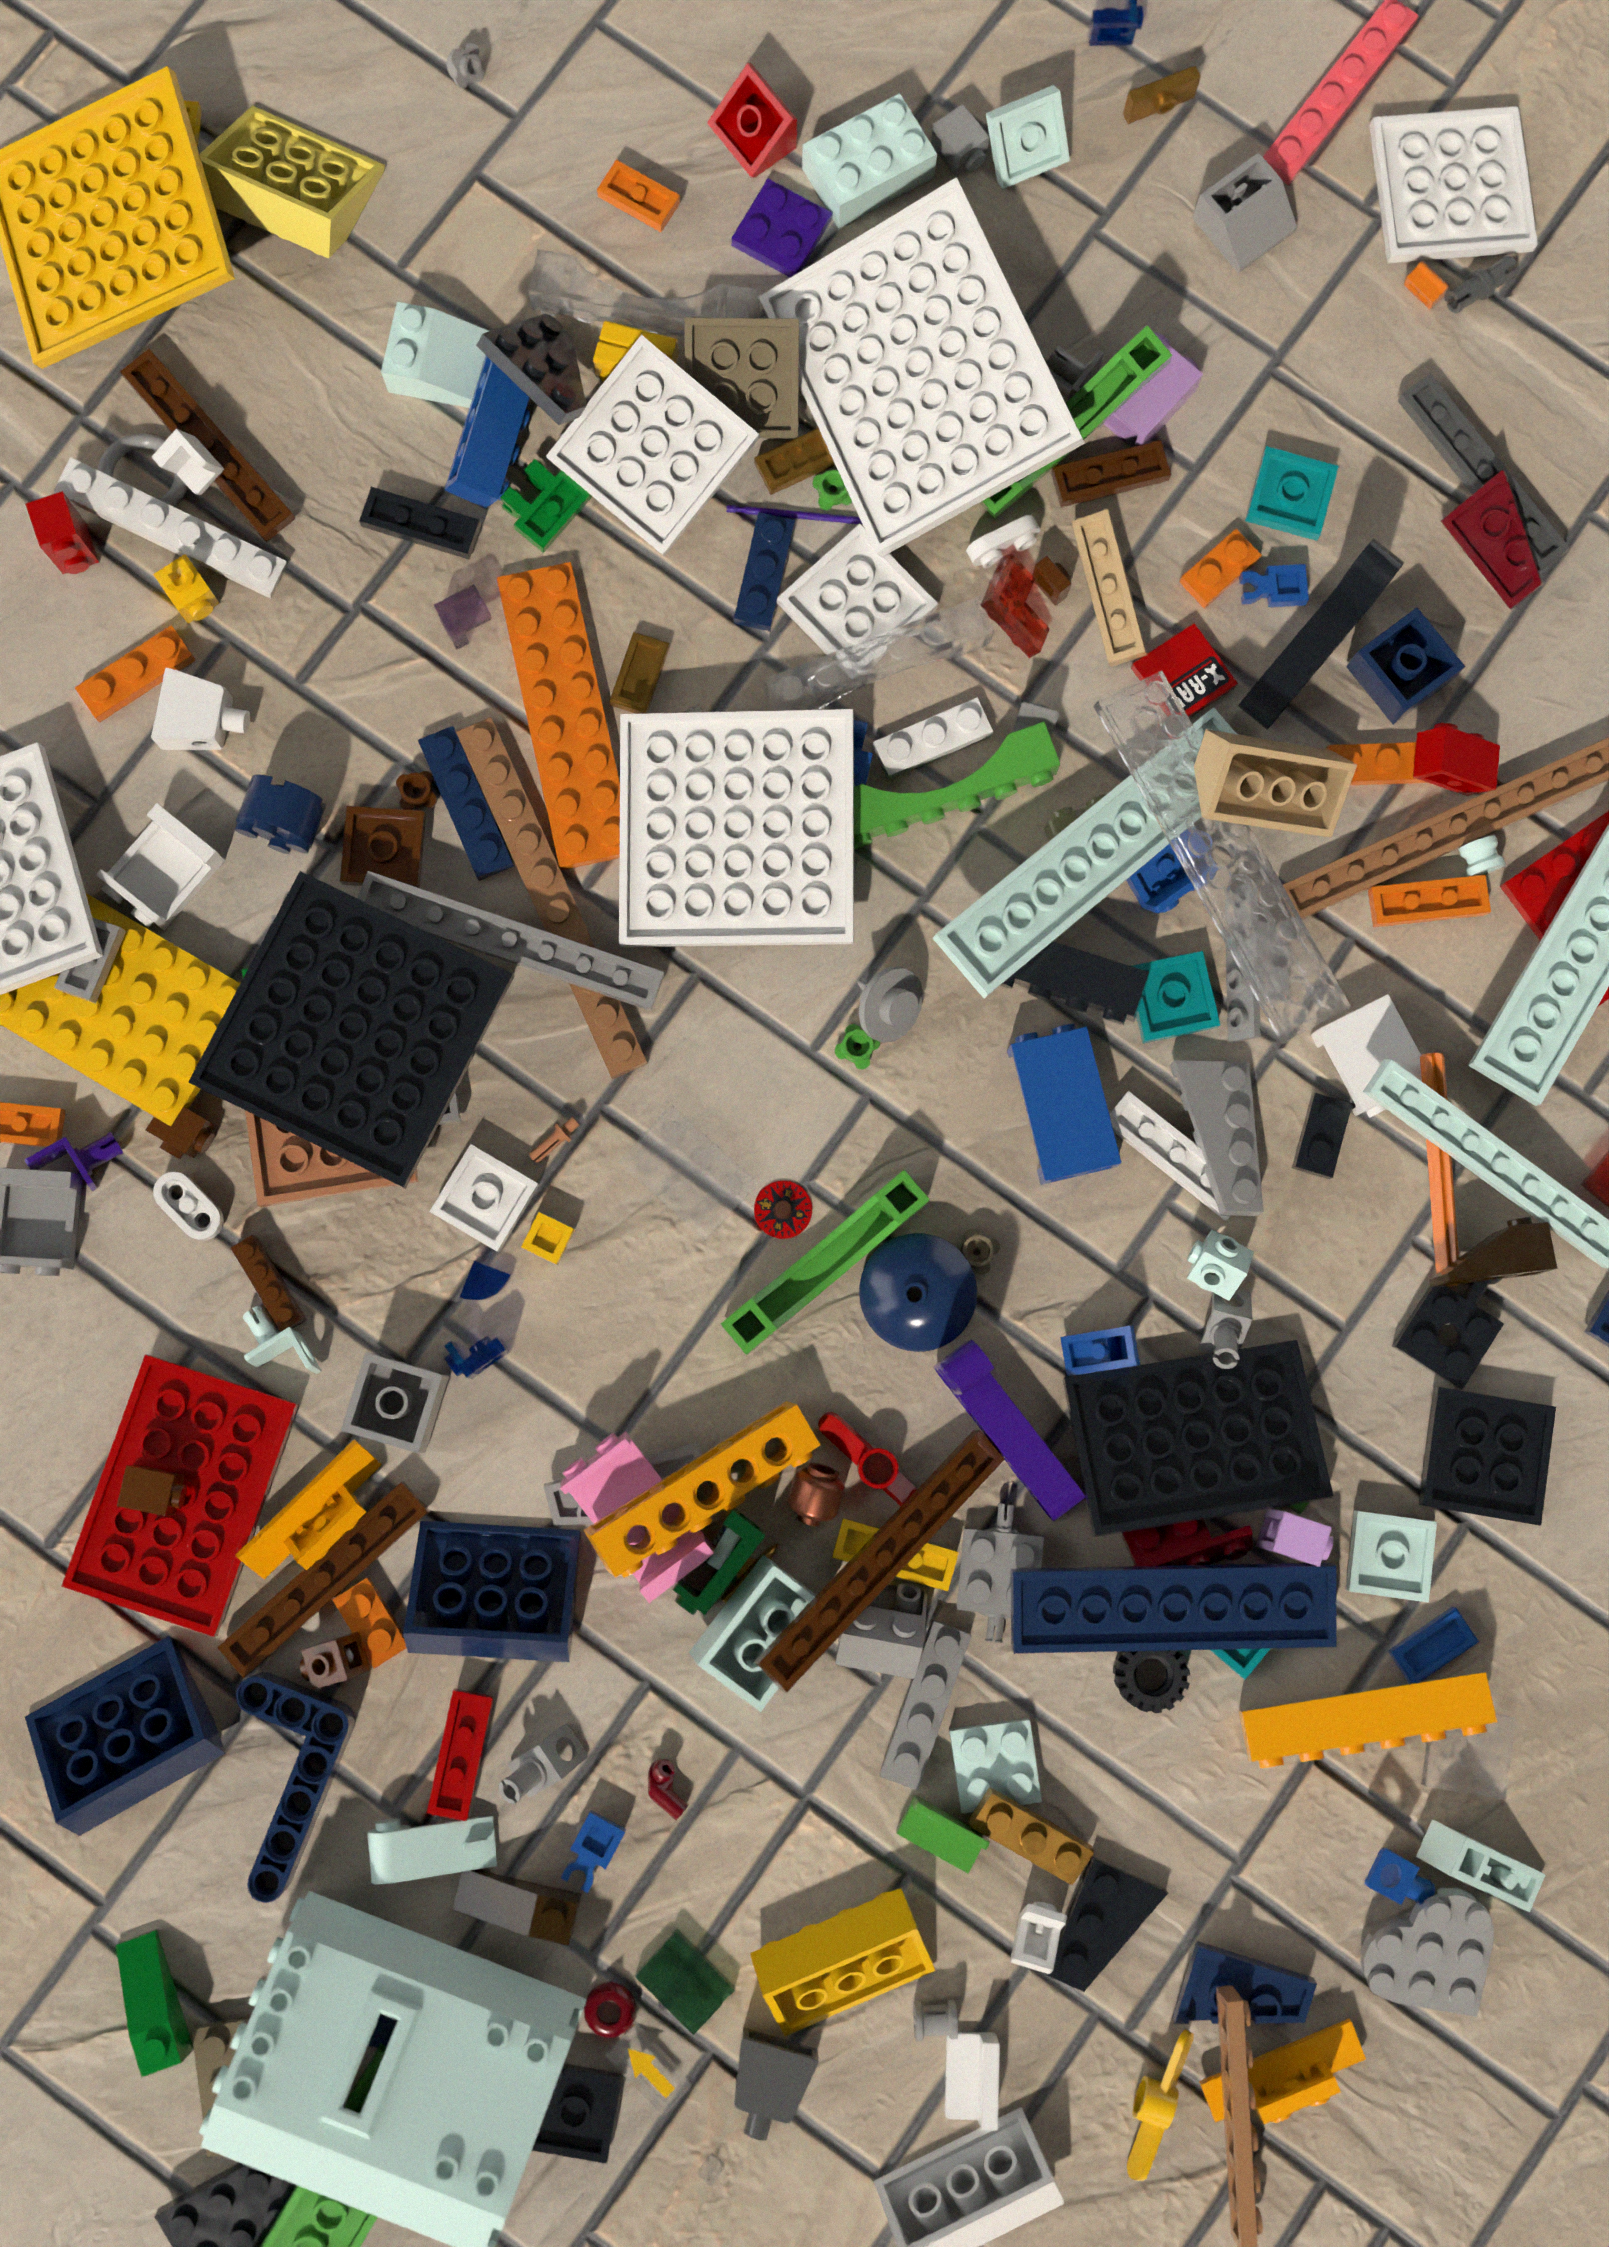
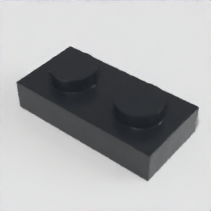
[1292,1093,1352,1179]

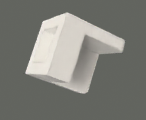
[152,429,224,495]

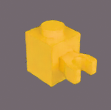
[153,554,220,624]

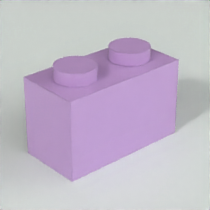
[1256,1509,1333,1567]

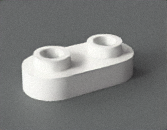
[966,515,1040,568]
[153,1172,224,1241]

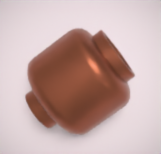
[788,1463,845,1526]

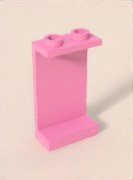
[560,1432,714,1603]

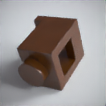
[300,1631,370,1690]

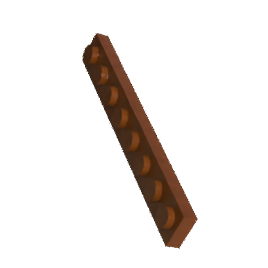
[755,1430,1005,1693]

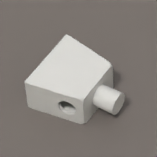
[151,668,250,750]

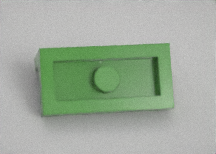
[896,1795,990,1874]

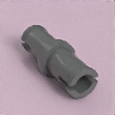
[1444,255,1519,314]

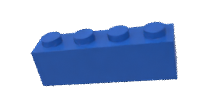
[444,356,530,509]

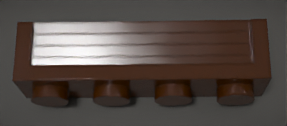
[231,1235,307,1332]

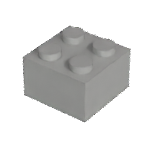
[341,1352,449,1453]

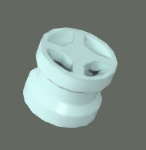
[1458,835,1506,876]

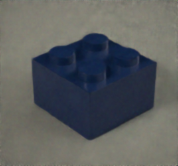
[1346,607,1465,725]

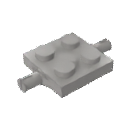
[957,1503,1044,1643]

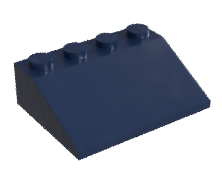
[403,1521,580,1662]
[25,1636,225,1836]

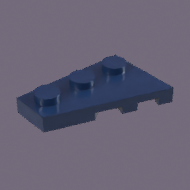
[1172,1941,1317,2024]

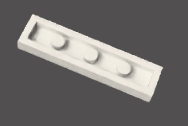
[1109,1091,1230,1220]

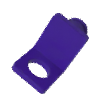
[24,1132,123,1191]

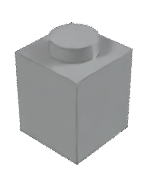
[931,104,990,178]

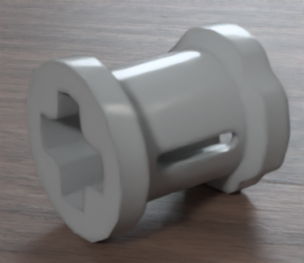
[913,2000,958,2041]

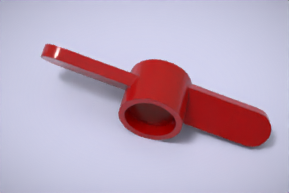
[818,1412,917,1507]

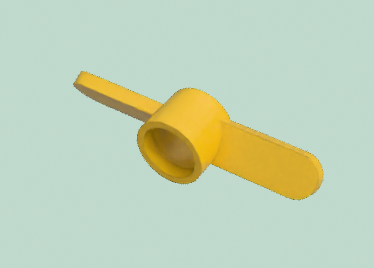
[1127,2029,1194,2181]

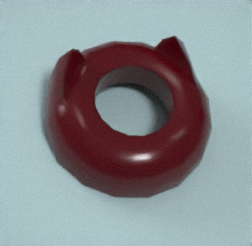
[584,1981,637,2038]

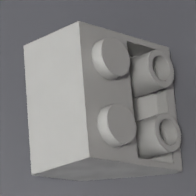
[1192,152,1297,273]
[835,1579,929,1679]

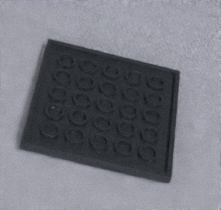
[188,871,514,1189]

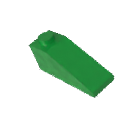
[116,1929,194,2078]

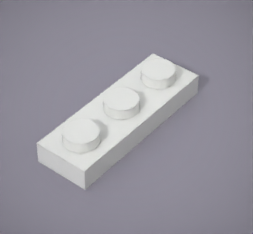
[873,697,993,780]

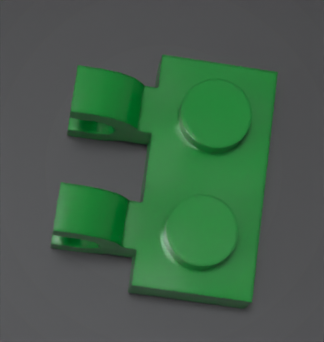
[500,458,592,553]

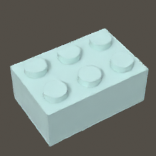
[802,93,937,229]
[689,1555,817,1712]

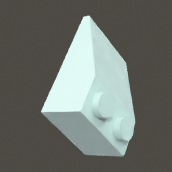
[381,302,489,408]

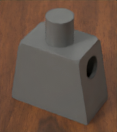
[734,2027,819,2141]

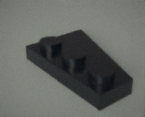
[1045,1856,1169,1992]

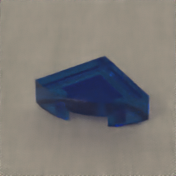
[459,1261,512,1301]

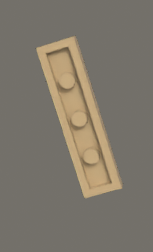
[1071,509,1147,667]

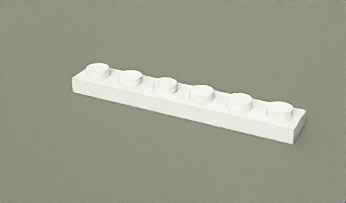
[54,457,287,599]

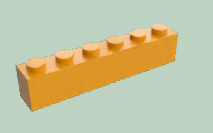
[1239,1672,1497,1768]

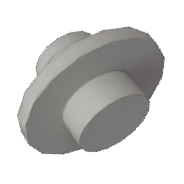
[857,966,923,1043]

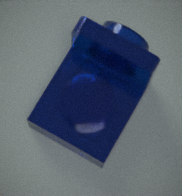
[1088,0,1143,46]
[444,1336,511,1379]

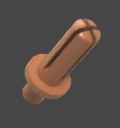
[529,1116,580,1163]

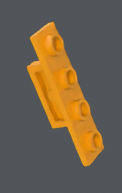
[236,1439,382,1580]
[1199,2018,1366,2124]

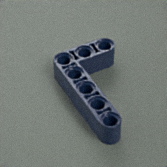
[236,1672,356,1903]

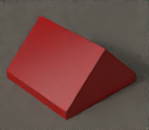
[707,63,797,178]

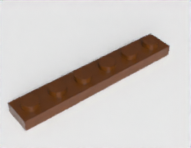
[120,349,295,542]
[217,1481,430,1678]

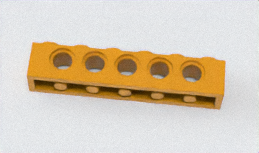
[584,1401,820,1578]

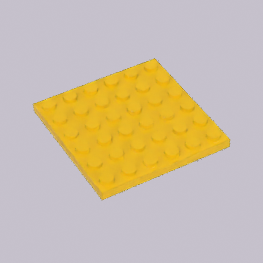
[0,66,235,369]

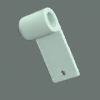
[368,1815,497,1884]

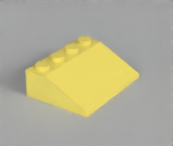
[199,105,385,258]

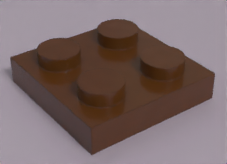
[340,806,426,888]

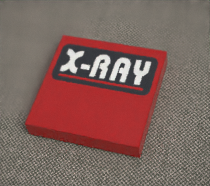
[1131,623,1238,728]

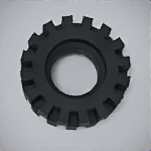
[1113,1650,1190,1713]

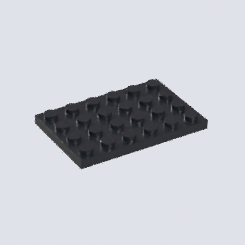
[1063,1340,1334,1537]

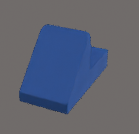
[1060,1325,1140,1376]

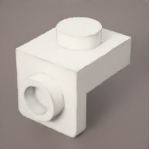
[1010,1902,1067,1974]

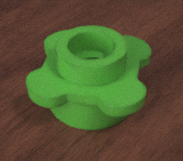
[812,469,852,510]
[835,1024,880,1070]

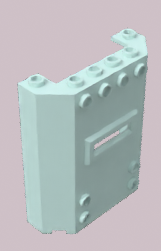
[199,1891,587,2247]

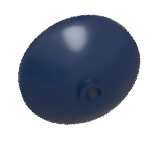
[859,1233,978,1352]

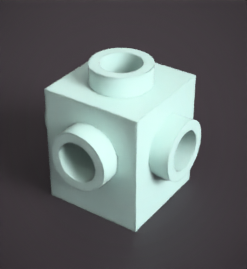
[1187,1230,1254,1300]

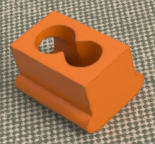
[1404,261,1449,310]

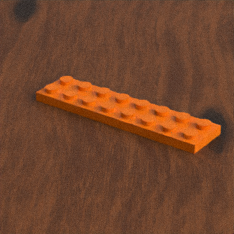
[496,562,620,871]

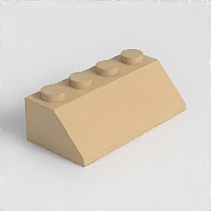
[1194,729,1357,838]

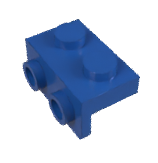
[1126,829,1219,913]

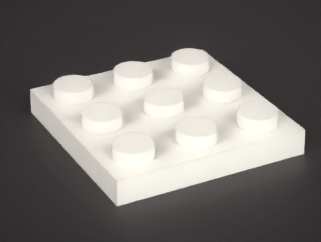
[777,524,938,683]

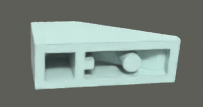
[1416,1819,1546,1912]

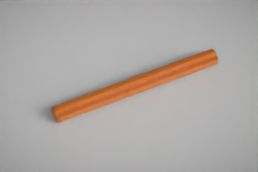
[1420,1052,1459,1286]

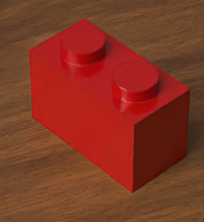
[25,491,99,575]
[1413,723,1500,796]

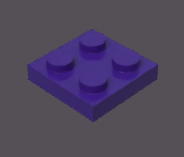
[731,178,832,278]

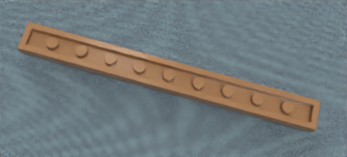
[456,717,648,1080]
[1276,737,1609,924]

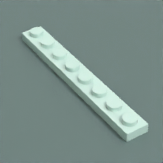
[1363,1059,1609,1269]

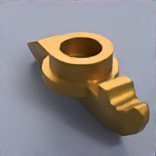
[721,1543,779,1603]

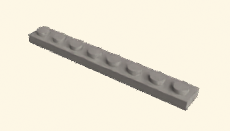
[358,871,665,1011]

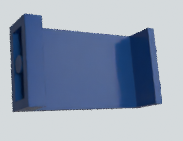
[1007,1023,1121,1185]

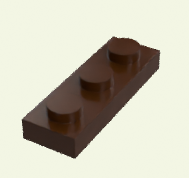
[1051,440,1171,508]

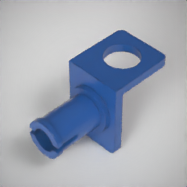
[1364,1847,1435,1905]

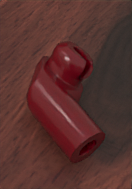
[648,1759,689,1821]

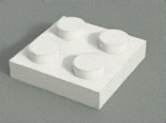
[429,1144,539,1252]

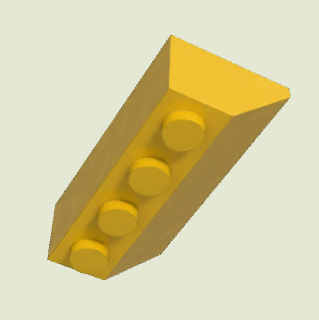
[750,1888,936,2036]

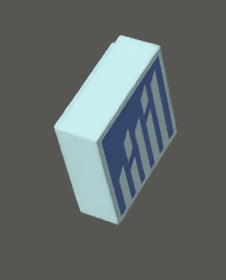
[706,1524,740,1570]

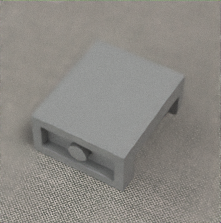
[0,1168,83,1277]

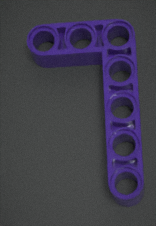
[933,1339,1085,1522]

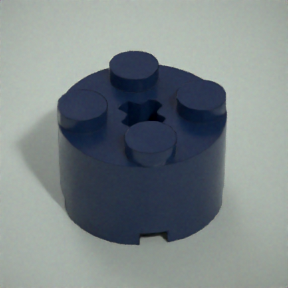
[235,774,327,854]

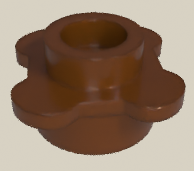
[396,771,437,810]

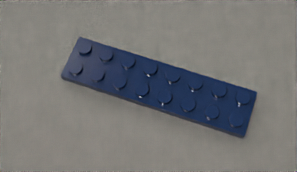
[1011,1563,1337,1654]

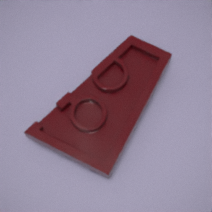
[1441,469,1543,609]

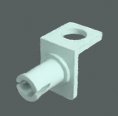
[243,1304,322,1374]

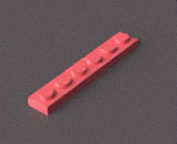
[1263,0,1419,186]

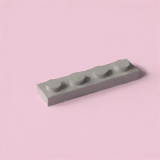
[879,1620,972,1791]

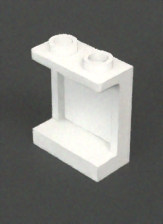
[96,803,225,931]
[1311,994,1422,1118]

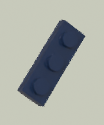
[734,512,795,632]

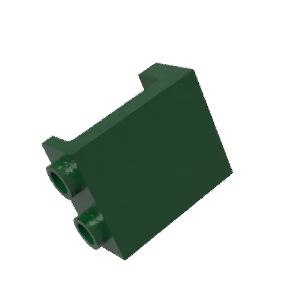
[672,1508,766,1616]

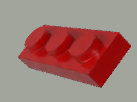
[427,1688,494,1821]

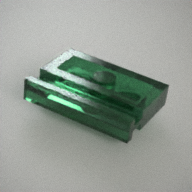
[635,1929,735,2036]

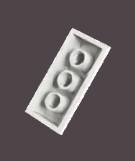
[873,2107,1065,2247]

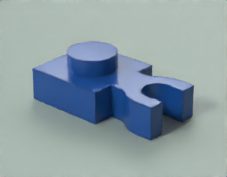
[1239,564,1309,608]
[561,1810,627,1893]

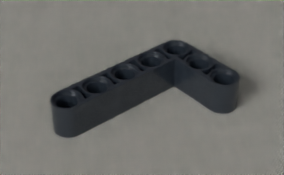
[1238,538,1405,730]

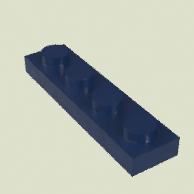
[418,726,514,881]

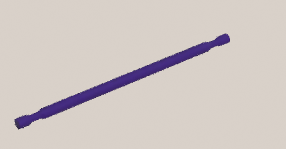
[727,505,863,525]

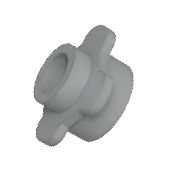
[447,43,484,88]

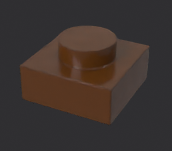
[1031,556,1072,606]

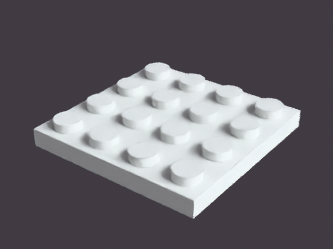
[1369,106,1538,263]
[546,335,760,557]

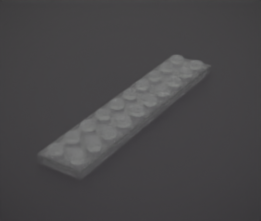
[1093,671,1351,1044]

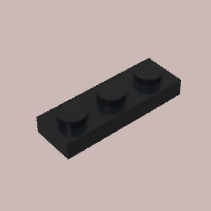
[359,486,481,560]

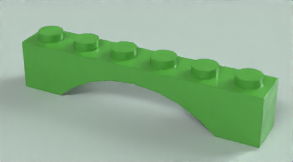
[980,325,1172,520]
[854,721,1060,849]
[721,1170,930,1356]

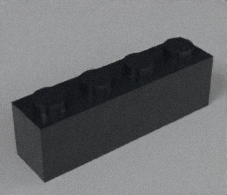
[1000,941,1149,1025]

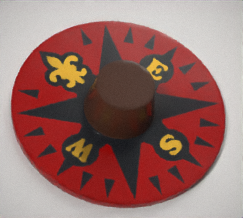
[754,1181,812,1239]

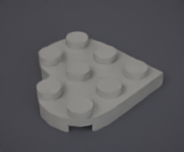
[1360,1888,1494,2017]

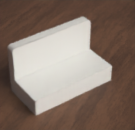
[945,2031,999,2131]

